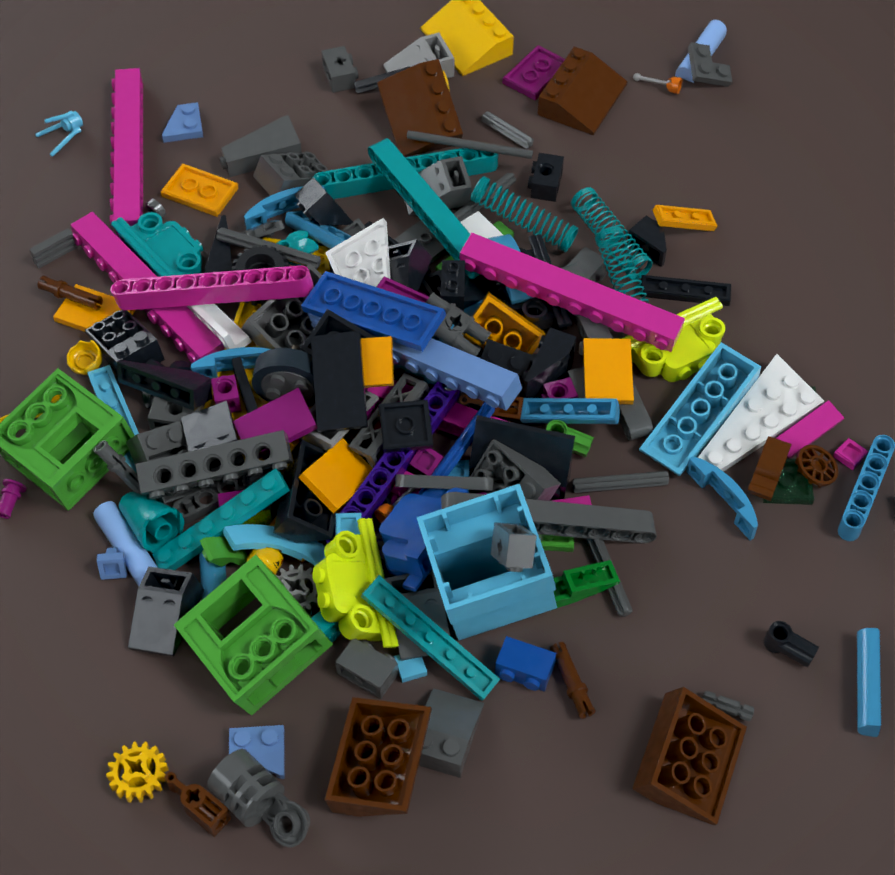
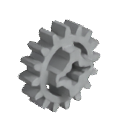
[276,564,319,615]

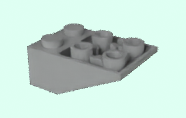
[383,32,454,78]

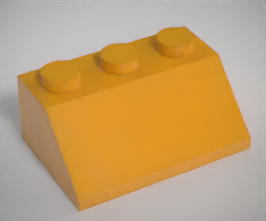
[462,292,545,354]

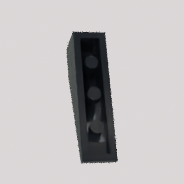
[205,215,233,273]
[117,360,212,411]

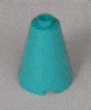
[119,492,184,553]

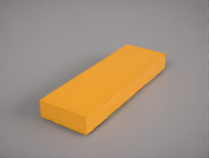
[652,205,717,231]

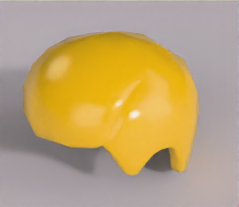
[66,340,102,375]

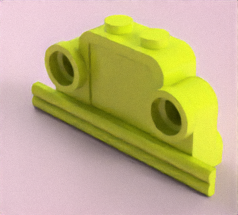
[621,297,725,382]
[312,518,399,648]

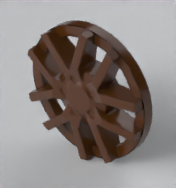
[795,445,838,488]

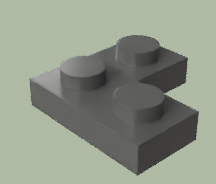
[688,42,732,87]

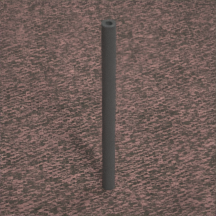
[407,130,533,159]

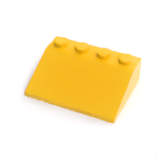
[421,0,514,76]

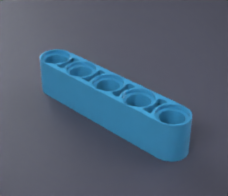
[837,435,895,541]

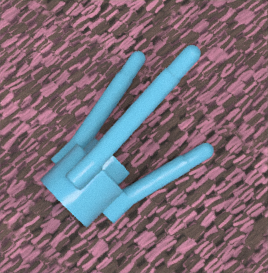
[35,111,83,156]

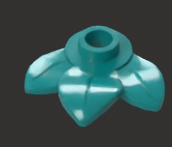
[276,230,319,266]

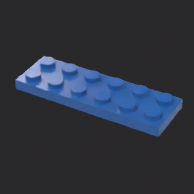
[301,271,446,352]

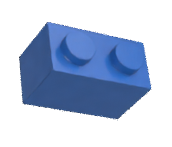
[495,636,556,692]

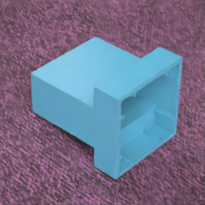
[417,484,557,641]

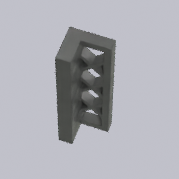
[349,373,431,468]

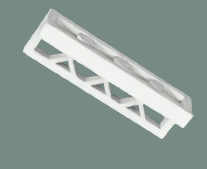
[187,304,251,349]

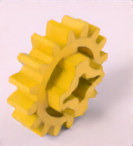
[106,741,169,803]

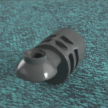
[207,749,310,847]

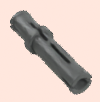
[93,440,145,496]

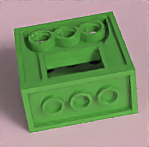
[0,368,134,511]
[174,554,333,715]

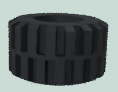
[232,245,289,306]

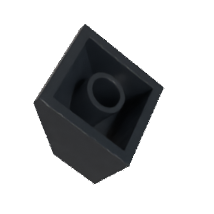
[295,177,353,225]

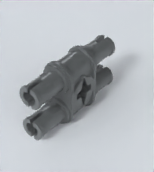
[426,292,492,356]

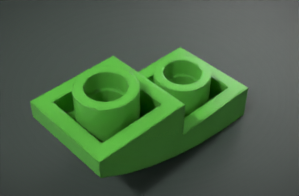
[200,537,248,567]

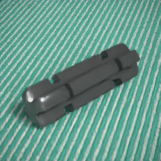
[702,691,754,721]

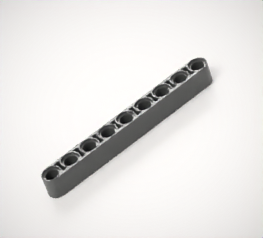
[561,263,653,441]
[441,492,657,543]

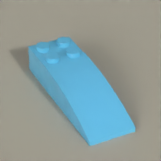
[639,342,761,476]

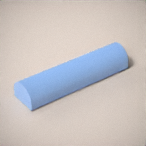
[675,20,727,83]
[93,501,158,586]

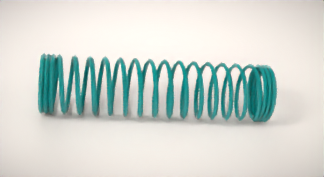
[471,176,578,252]
[571,187,653,280]
[595,226,649,303]

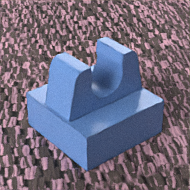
[97,547,127,580]

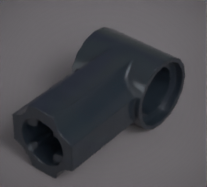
[764,621,819,668]

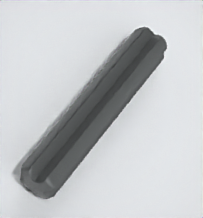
[481,111,534,149]

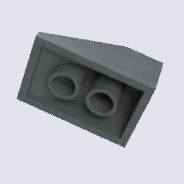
[419,688,484,778]

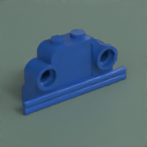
[379,488,468,592]

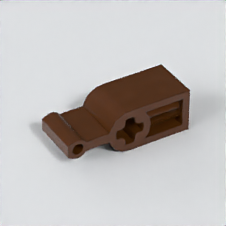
[459,394,523,419]
[747,436,792,501]
[164,772,232,837]

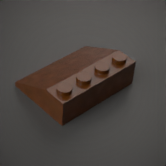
[538,47,627,135]
[377,59,463,157]
[632,687,747,825]
[325,697,432,817]

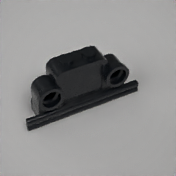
[495,234,573,331]

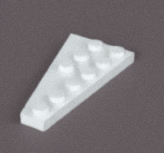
[325,218,391,287]
[698,354,824,471]

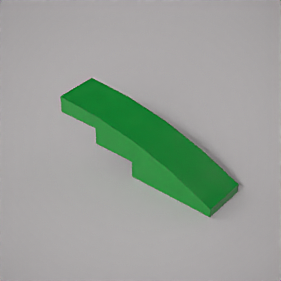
[553,560,620,609]

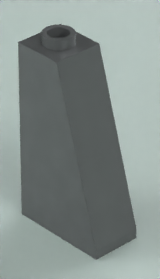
[219,115,302,177]

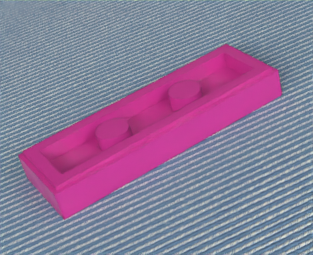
[776,400,844,460]

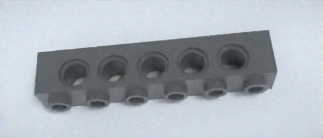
[135,430,293,499]

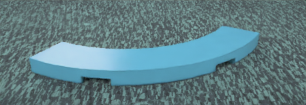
[223,524,325,566]

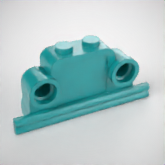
[111,212,203,277]

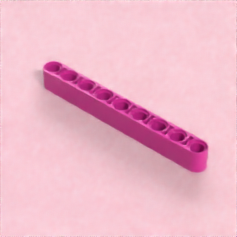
[110,266,314,310]

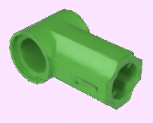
[546,420,594,458]

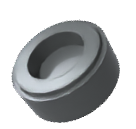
[145,198,166,218]

